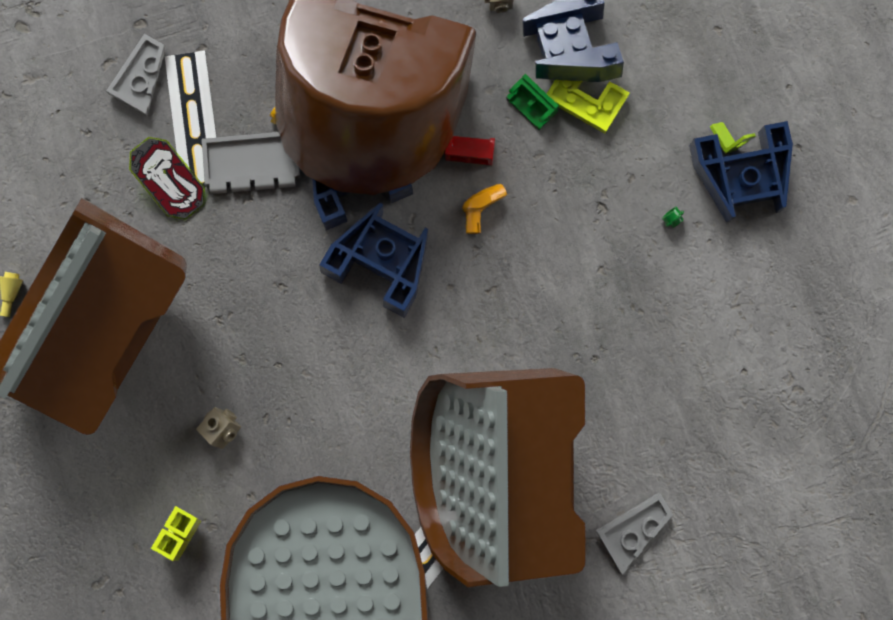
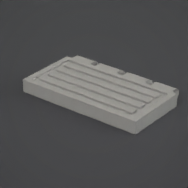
[202,132,300,194]

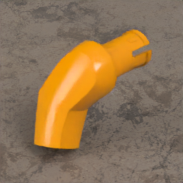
[462,184,507,234]

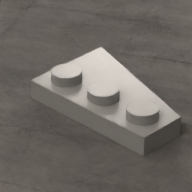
[106,33,166,117]
[596,493,673,575]

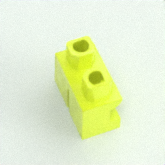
[151,506,201,561]

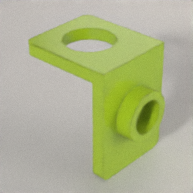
[710,122,756,153]

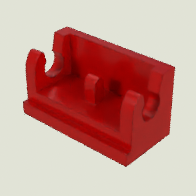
[445,136,495,166]

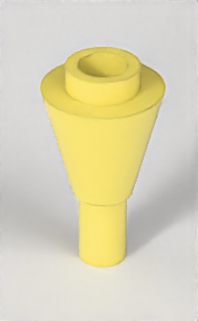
[0,272,23,317]

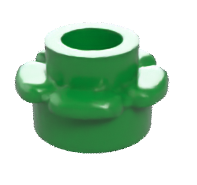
[662,206,684,228]

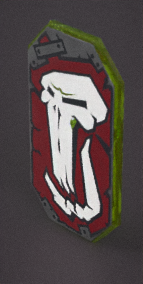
[129,137,205,220]

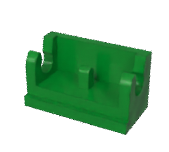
[506,74,559,130]

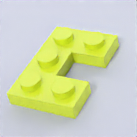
[547,80,630,134]

